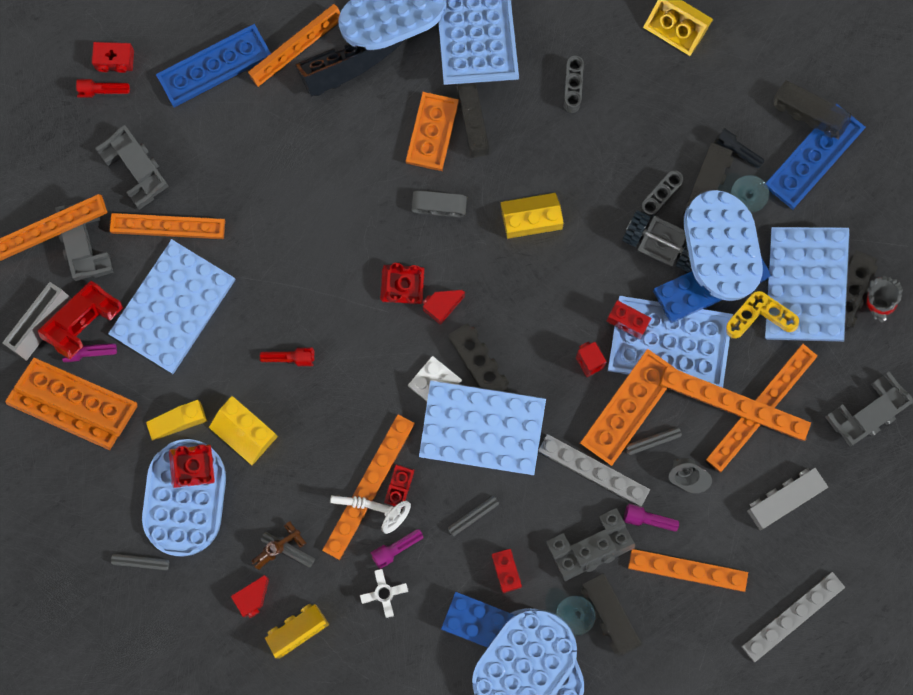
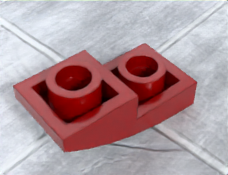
[384,464,415,509]

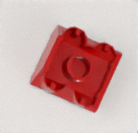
[380,263,424,304]
[169,445,215,488]

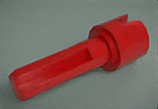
[76,79,130,98]
[260,347,315,366]

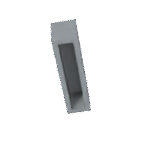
[3,282,72,361]
[747,468,828,530]

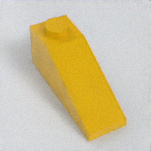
[146,400,207,441]

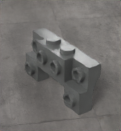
[96,125,169,210]
[55,204,114,281]
[825,372,913,447]
[546,508,635,581]

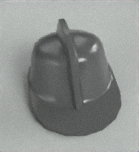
[669,458,712,493]

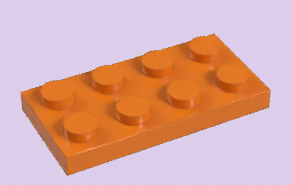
[406,92,459,171]

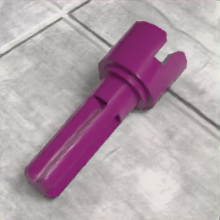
[62,343,117,363]
[623,504,679,532]
[370,529,423,569]

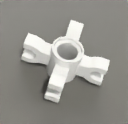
[360,569,408,618]

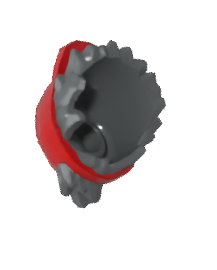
[867,276,903,322]

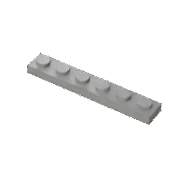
[538,434,650,507]
[741,572,845,662]

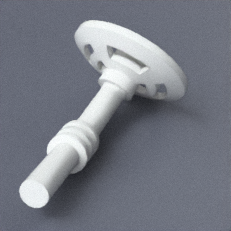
[330,495,411,534]

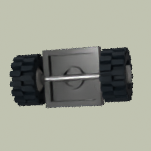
[622,210,692,272]

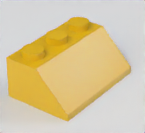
[643,0,713,56]
[500,193,564,239]
[209,396,278,465]
[265,604,329,659]

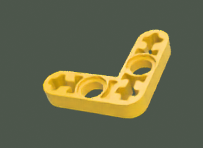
[726,291,799,338]

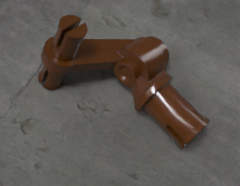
[252,521,306,570]

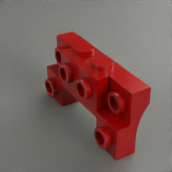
[38,281,123,359]

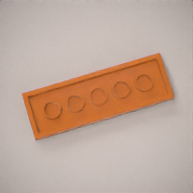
[580,349,677,466]
[14,358,137,437]

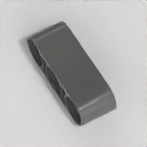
[564,56,584,113]
[640,171,683,219]
[411,191,467,217]

